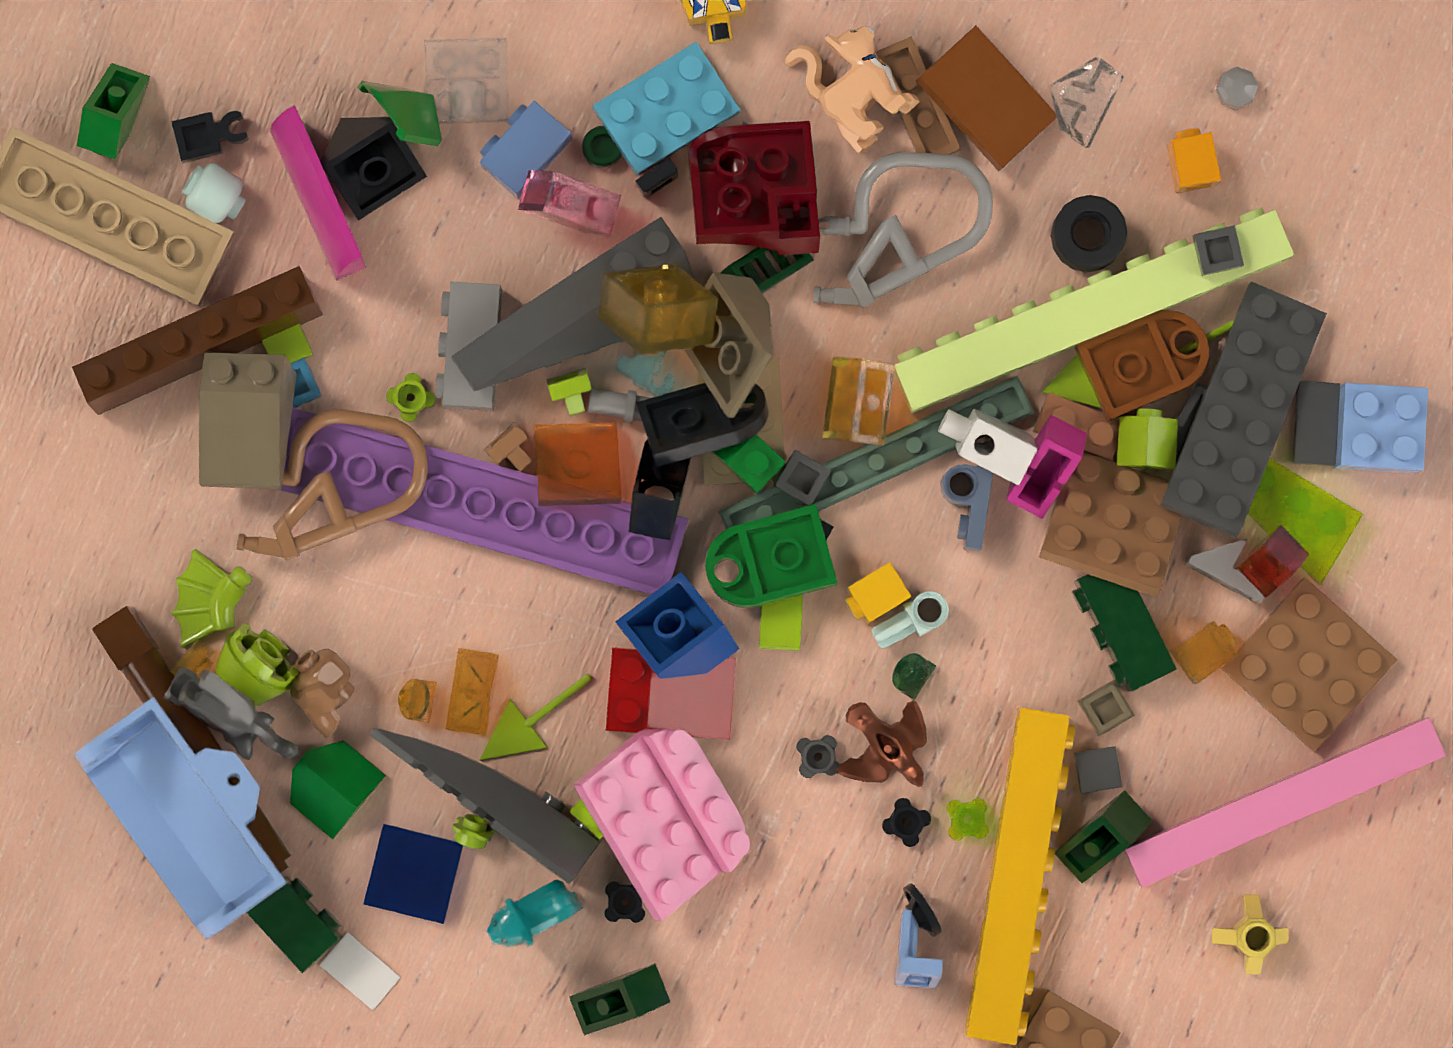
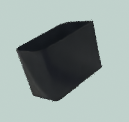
[629,439,691,540]

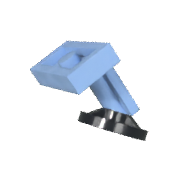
[895,883,943,989]

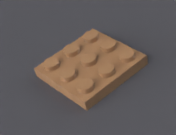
[1039,452,1182,597]
[1221,577,1397,752]

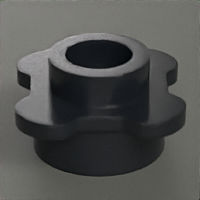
[882,798,931,847]
[604,881,645,923]

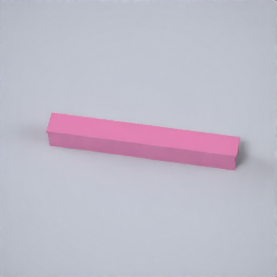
[1125,718,1446,888]

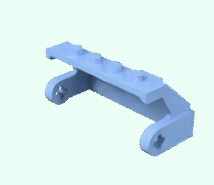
[74,697,286,940]

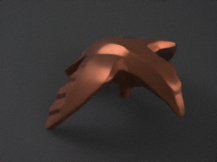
[836,700,927,787]

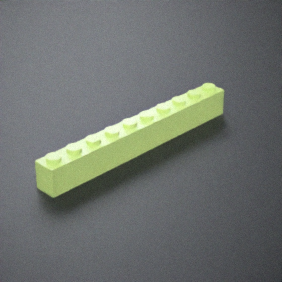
[892,207,1294,414]

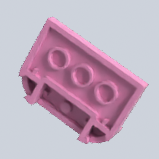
[573,728,750,921]

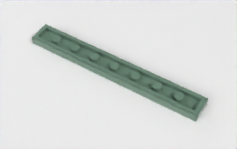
[718,376,1034,529]

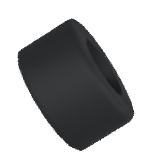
[1050,195,1127,272]

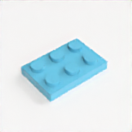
[592,42,740,177]

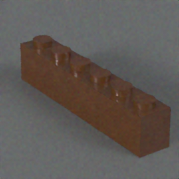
[72,266,323,415]

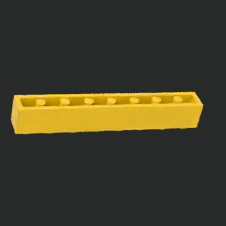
[964,707,1075,1045]

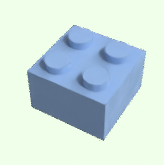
[1333,383,1428,474]

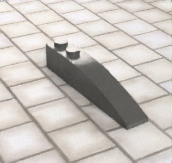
[451,217,700,392]
[370,728,601,884]

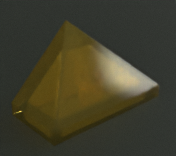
[445,648,499,736]

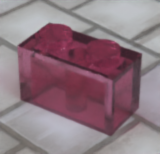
[518,170,622,235]

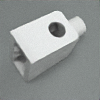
[938,409,1038,485]

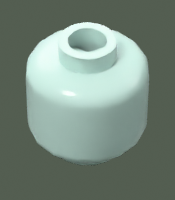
[182,163,246,224]

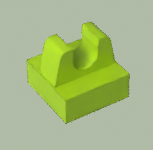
[546,368,592,416]

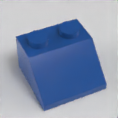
[615,572,740,679]

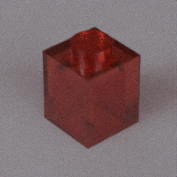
[1237,525,1310,598]

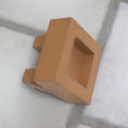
[483,423,532,471]

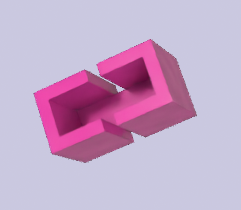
[1006,415,1087,519]

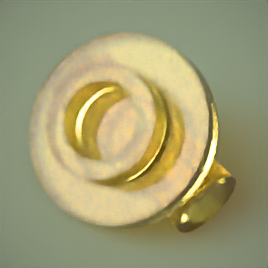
[398,679,436,723]

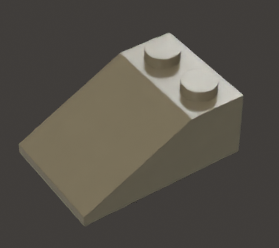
[675,272,773,418]
[199,353,297,489]

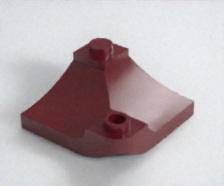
[688,121,820,255]

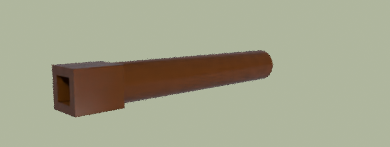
[91,606,291,873]

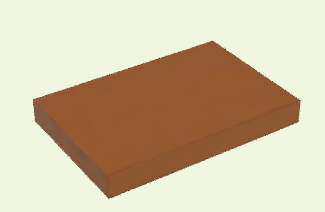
[916,25,1058,171]

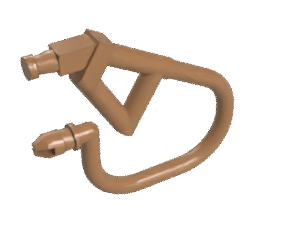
[237,409,428,561]

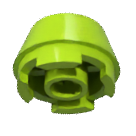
[215,623,299,706]

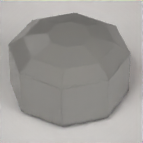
[1215,66,1258,109]

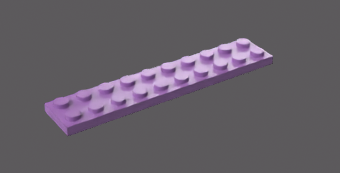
[278,407,689,595]

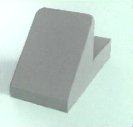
[1183,538,1269,603]

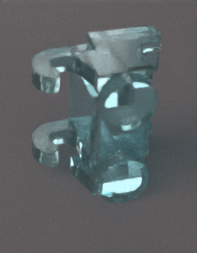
[615,335,674,396]

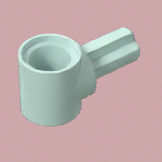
[871,591,949,649]

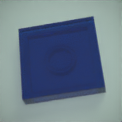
[363,823,464,924]

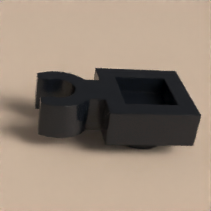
[171,111,249,163]

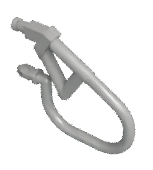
[813,152,993,308]

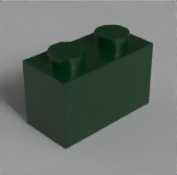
[246,876,343,973]

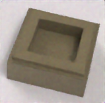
[1077,680,1135,737]

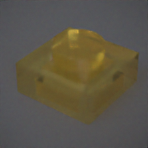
[170,640,215,679]

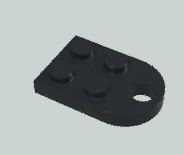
[636,383,769,467]

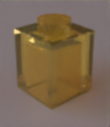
[1169,621,1238,684]

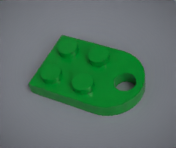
[705,504,838,608]

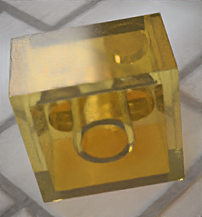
[598,264,718,356]

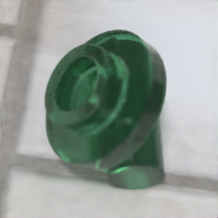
[892,653,936,700]

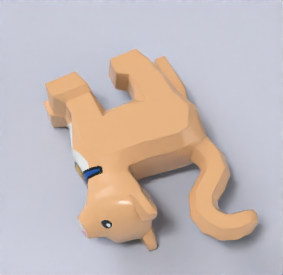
[785,25,920,154]

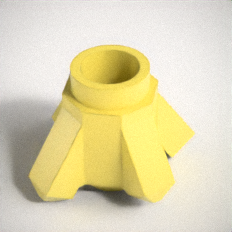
[1212,894,1289,974]

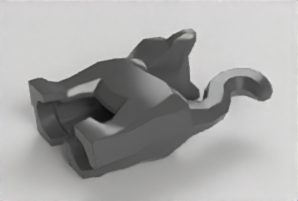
[163,668,299,760]

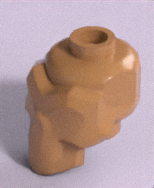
[290,649,354,738]

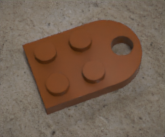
[1074,310,1209,422]

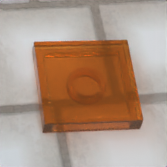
[534,422,622,506]

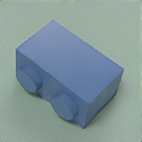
[480,101,573,200]

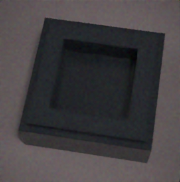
[635,158,678,198]

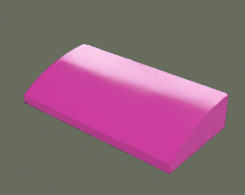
[270,105,366,281]

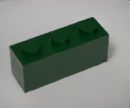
[1072,574,1177,692]

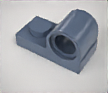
[940,465,993,551]

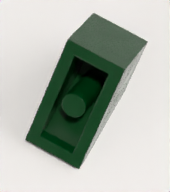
[1055,790,1153,883]
[569,964,670,1035]

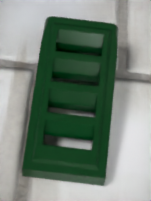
[720,247,814,294]

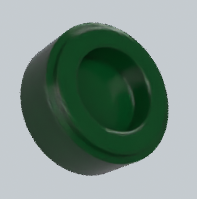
[582,126,622,169]

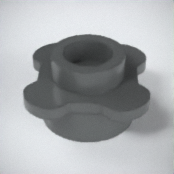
[796,735,839,778]

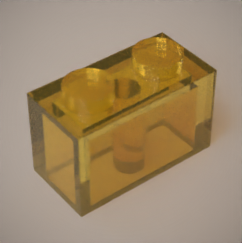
[822,357,895,446]

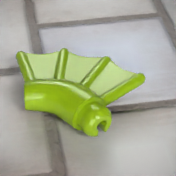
[171,549,252,648]

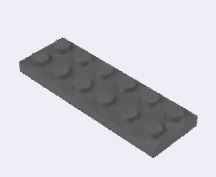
[1160,281,1327,538]

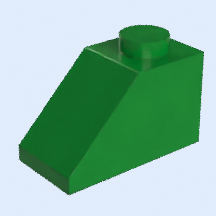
[76,63,150,159]
[711,434,786,495]

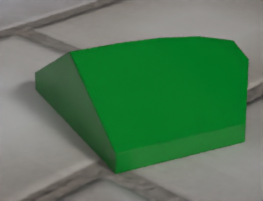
[357,81,442,147]
[290,740,386,839]

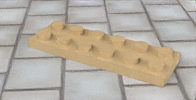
[0,127,236,307]

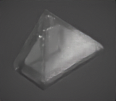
[1049,57,1124,149]

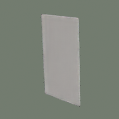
[320,932,401,1011]

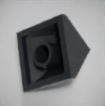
[320,117,427,221]

